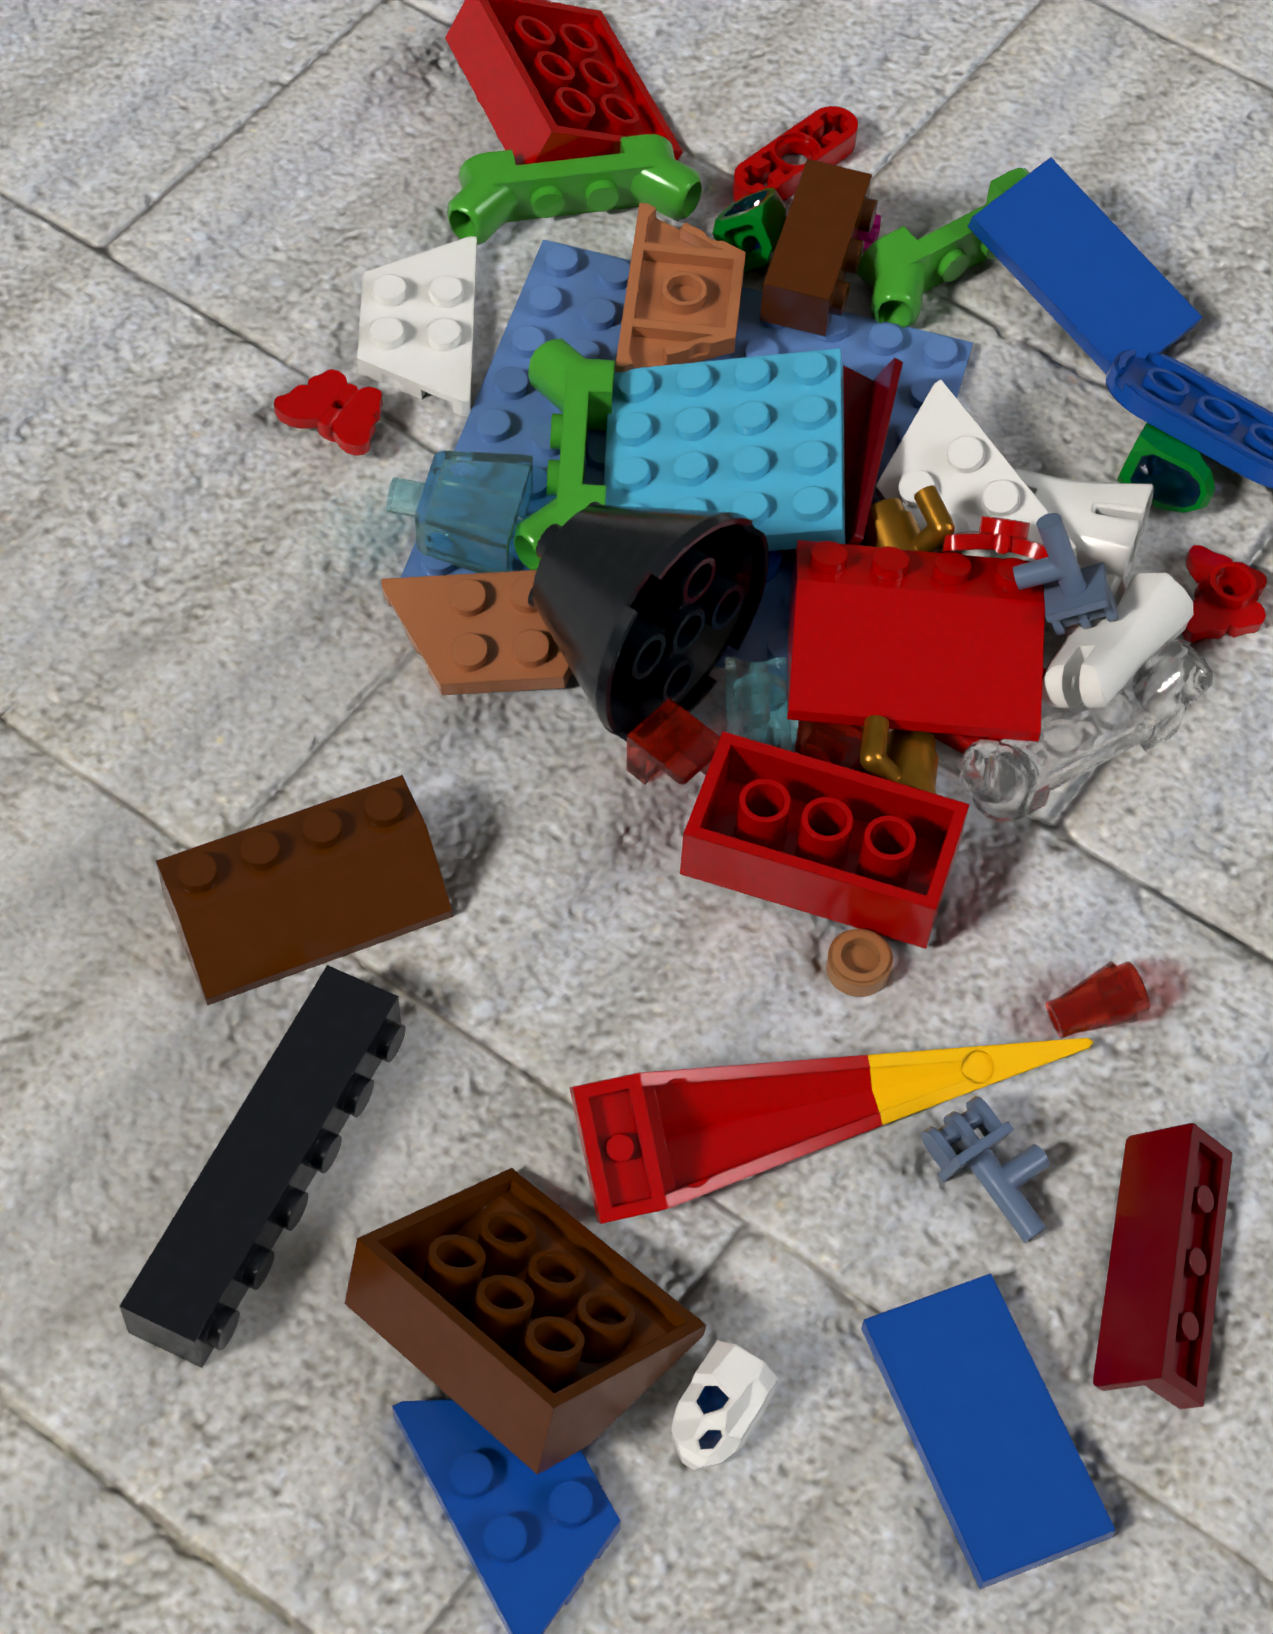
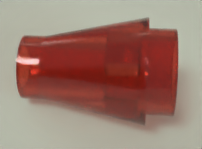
[1046,961,1150,1039]

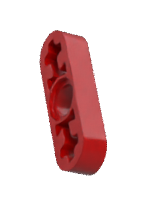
[732,106,858,202]

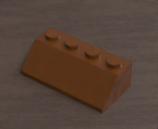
[156,775,453,1006]

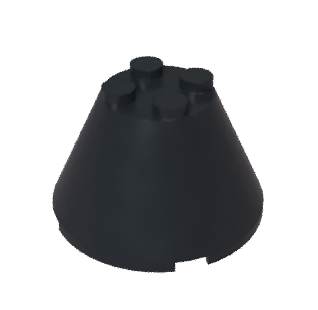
[528,501,769,743]

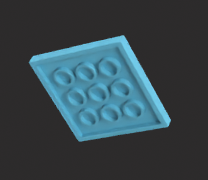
[604,348,845,551]

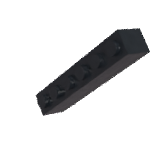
[119,965,406,1368]

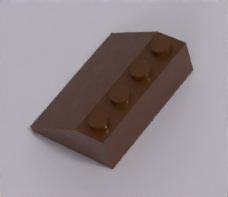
[344,1168,706,1475]

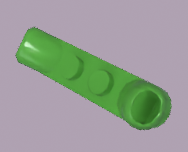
[447,134,702,245]
[857,167,1030,328]
[514,338,615,570]

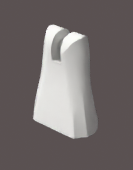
[1013,468,1154,584]
[1042,573,1194,708]

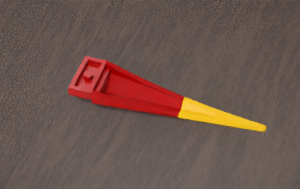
[569,1038,1094,1224]

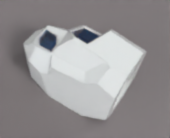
[671,1340,779,1470]

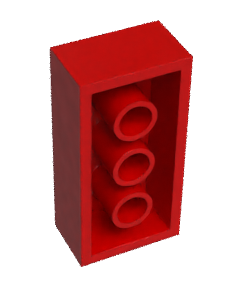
[680,731,970,949]

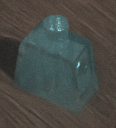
[387,450,533,573]

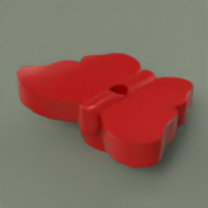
[274,369,383,456]
[942,516,1048,560]
[1182,545,1267,643]

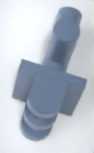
[1013,513,1118,636]
[921,1096,1050,1243]

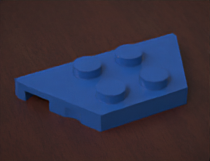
[392,1400,621,1634]

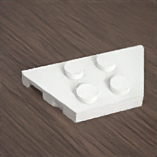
[357,237,477,416]
[876,380,1077,561]

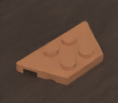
[615,203,746,373]
[382,570,573,695]

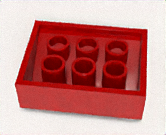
[445,0,683,165]
[787,540,1045,742]

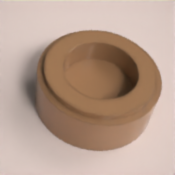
[826,929,893,997]

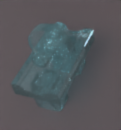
[724,657,792,751]

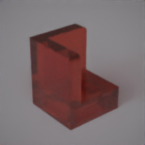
[626,698,720,785]

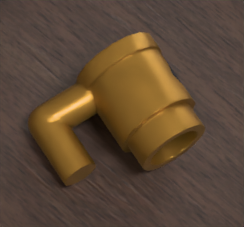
[862,485,955,552]
[860,715,939,794]

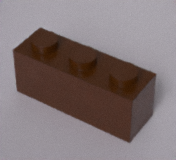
[760,159,878,336]

